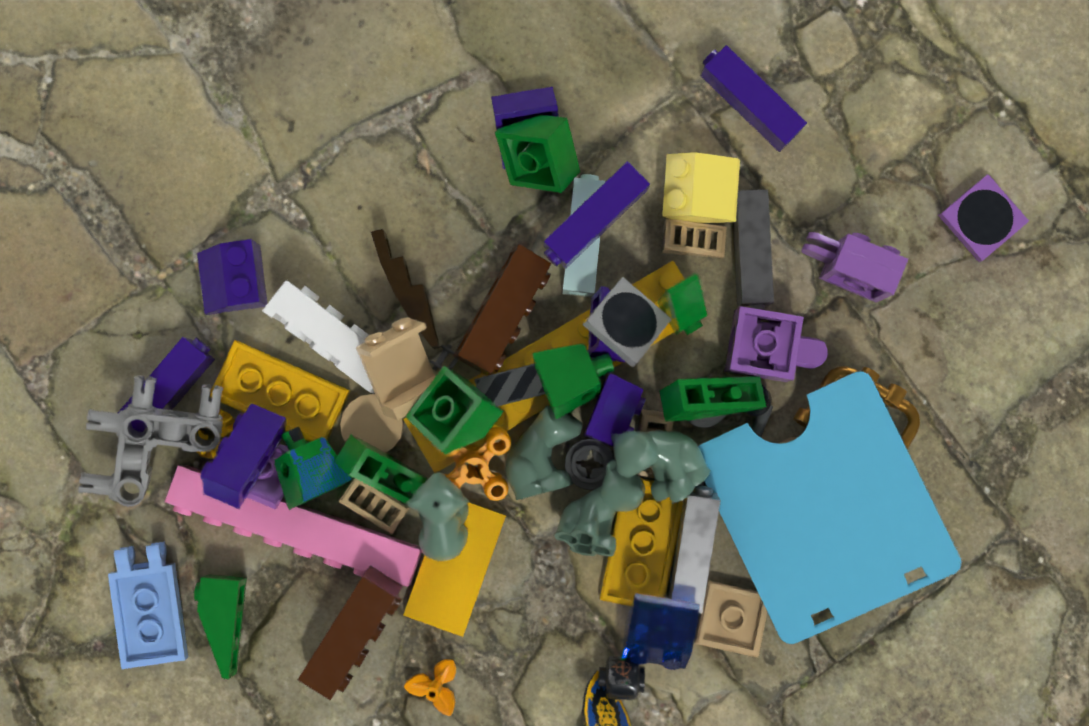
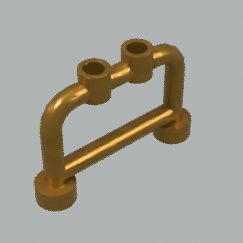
[793,366,920,450]

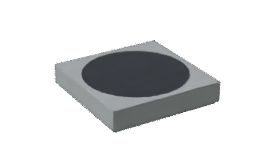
[583,277,671,367]

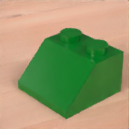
[495,115,581,193]
[405,365,504,454]

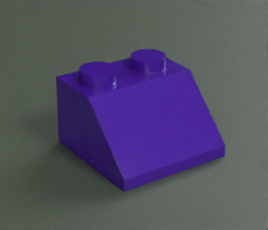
[491,87,559,169]
[197,239,268,315]
[584,373,646,447]

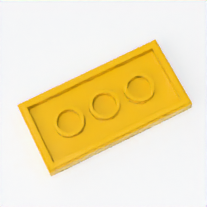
[210,340,350,442]
[599,478,683,613]
[403,502,506,637]

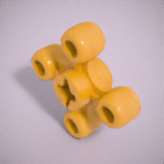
[436,427,511,501]

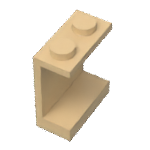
[356,318,436,421]

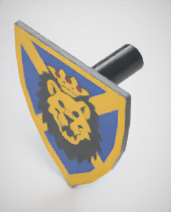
[582,670,631,726]

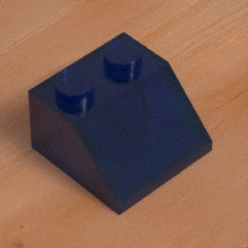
[622,593,700,670]

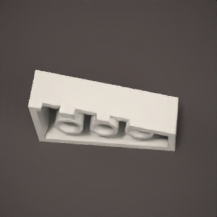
[262,280,375,394]

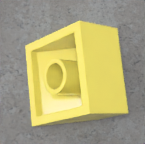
[662,152,740,223]

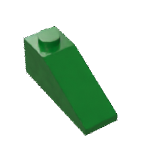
[657,273,708,335]
[659,376,766,422]
[334,435,429,504]
[194,574,247,679]

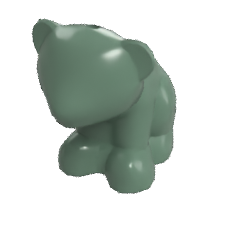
[505,405,582,500]
[611,430,710,503]
[554,459,645,557]
[406,472,469,561]

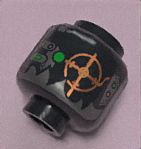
[598,656,645,700]

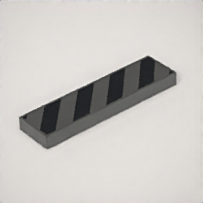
[474,350,606,406]

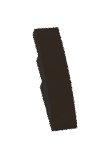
[371,229,440,349]

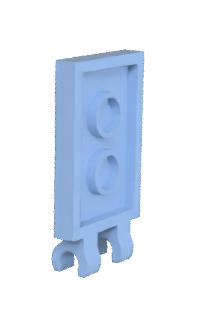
[108,541,189,669]

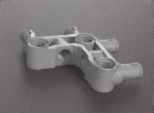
[79,376,223,507]

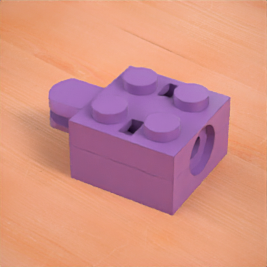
[801,232,908,303]
[724,306,828,382]

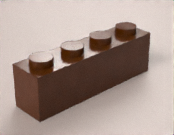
[453,244,552,375]
[297,566,403,700]

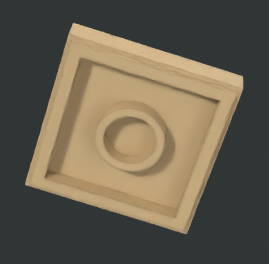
[694,580,767,658]

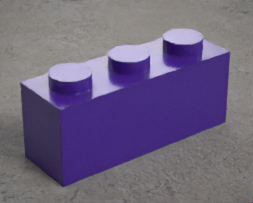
[200,403,286,509]

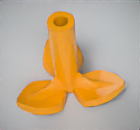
[404,659,456,716]

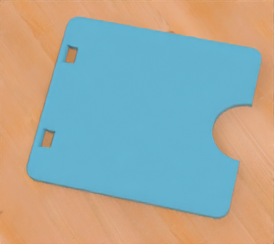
[698,372,961,644]

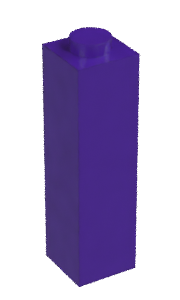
[701,45,807,153]
[544,161,650,269]
[118,337,215,432]

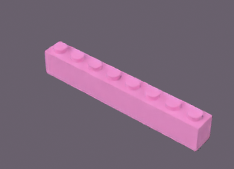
[165,465,422,587]

